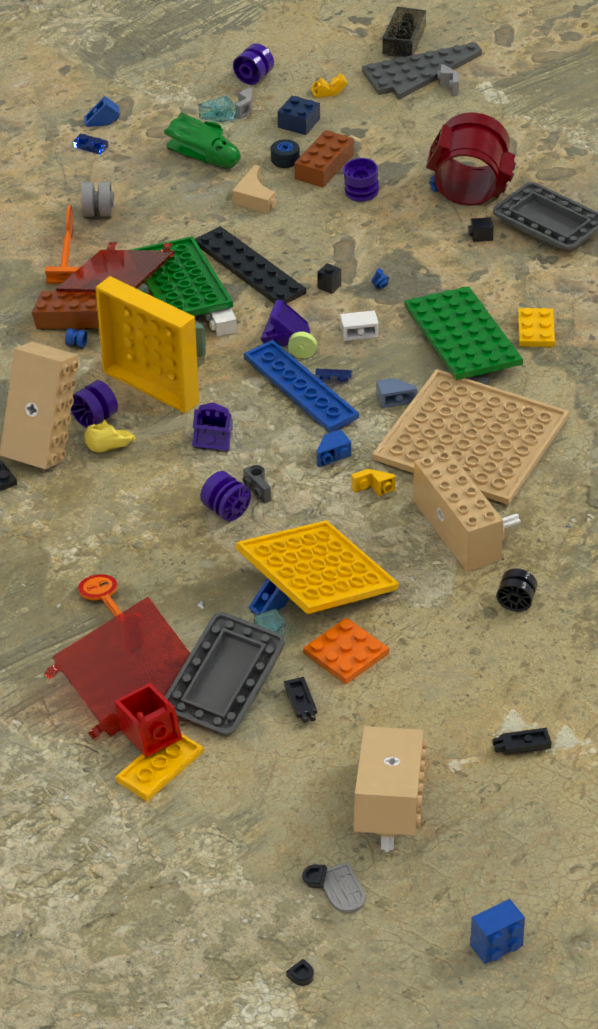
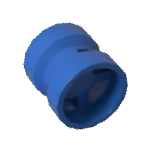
[65,328,88,348]

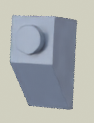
[376,378,417,408]

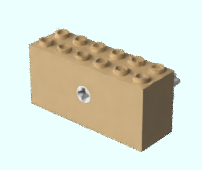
[0,342,79,469]
[413,450,521,572]
[354,726,427,852]

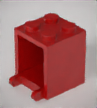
[114,683,182,758]

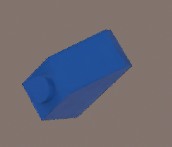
[84,96,120,127]
[248,578,290,619]

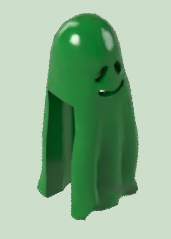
[164,112,241,168]

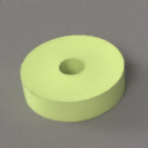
[288,332,317,358]

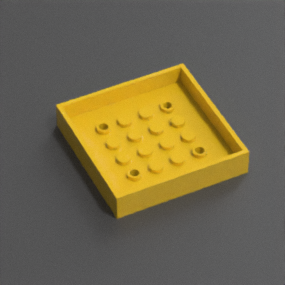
[96,276,199,414]

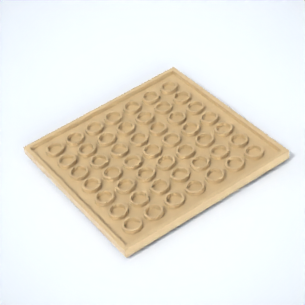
[372,369,569,505]

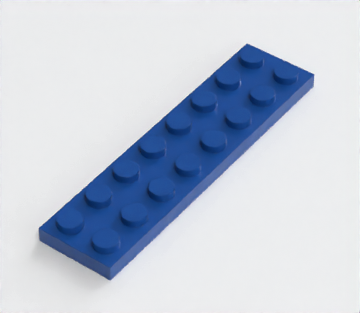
[244,340,359,433]

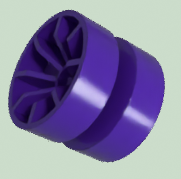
[233,43,274,85]
[71,380,118,428]

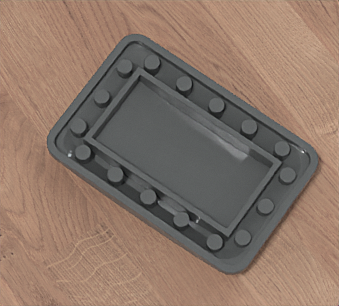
[493,182,598,250]
[165,612,285,735]

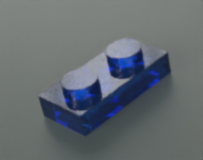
[72,133,109,155]
[315,368,353,381]

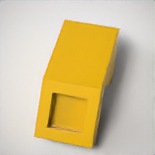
[310,73,348,98]
[351,469,395,496]

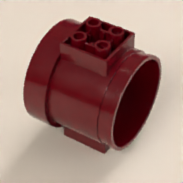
[426,112,516,205]

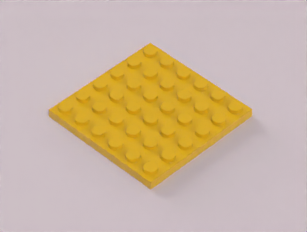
[235,520,399,614]

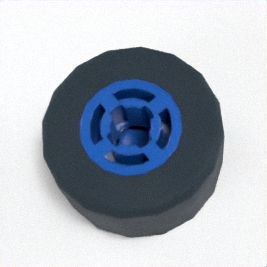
[271,139,300,168]

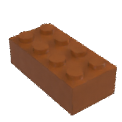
[295,130,354,188]
[31,289,99,329]

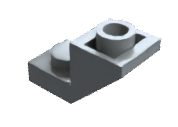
[437,64,459,95]
[235,87,252,120]

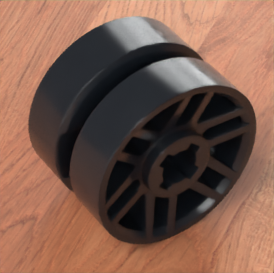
[496,568,537,612]

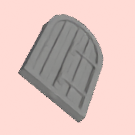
[323,862,365,913]

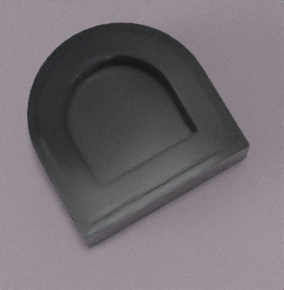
[302,864,327,888]
[286,959,314,986]

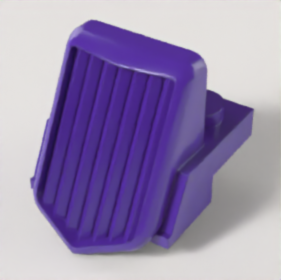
[261,300,311,346]
[192,403,233,451]

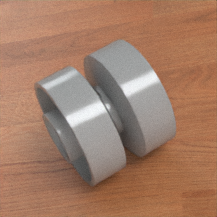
[81,182,114,217]

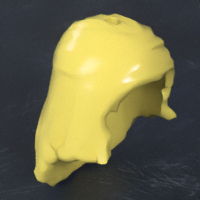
[84,420,136,453]

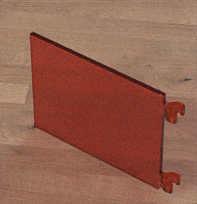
[56,242,175,292]
[44,597,190,739]

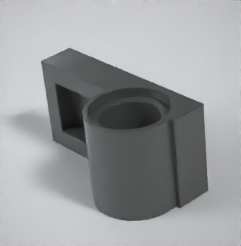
[242,465,271,504]

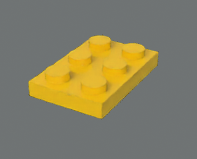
[518,308,555,347]

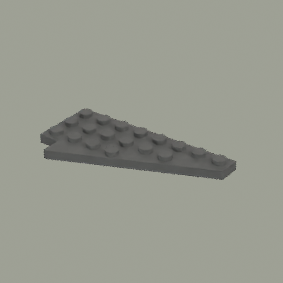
[362,42,482,100]

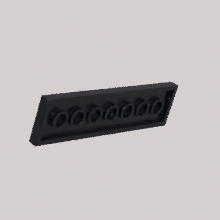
[195,226,306,304]

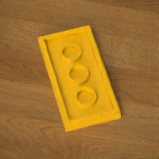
[116,733,204,802]

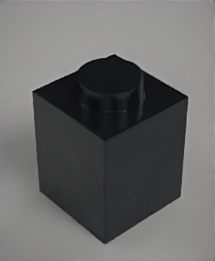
[468,217,494,242]
[317,263,341,294]

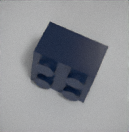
[277,96,320,135]

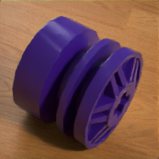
[343,158,379,202]
[200,471,251,521]

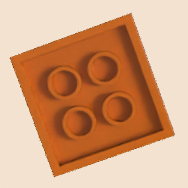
[303,617,389,684]

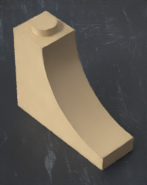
[232,165,277,214]

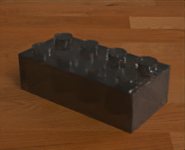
[382,6,426,57]

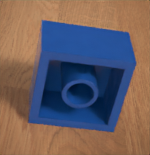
[470,899,525,964]

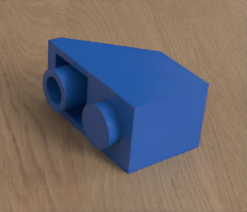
[316,429,351,467]

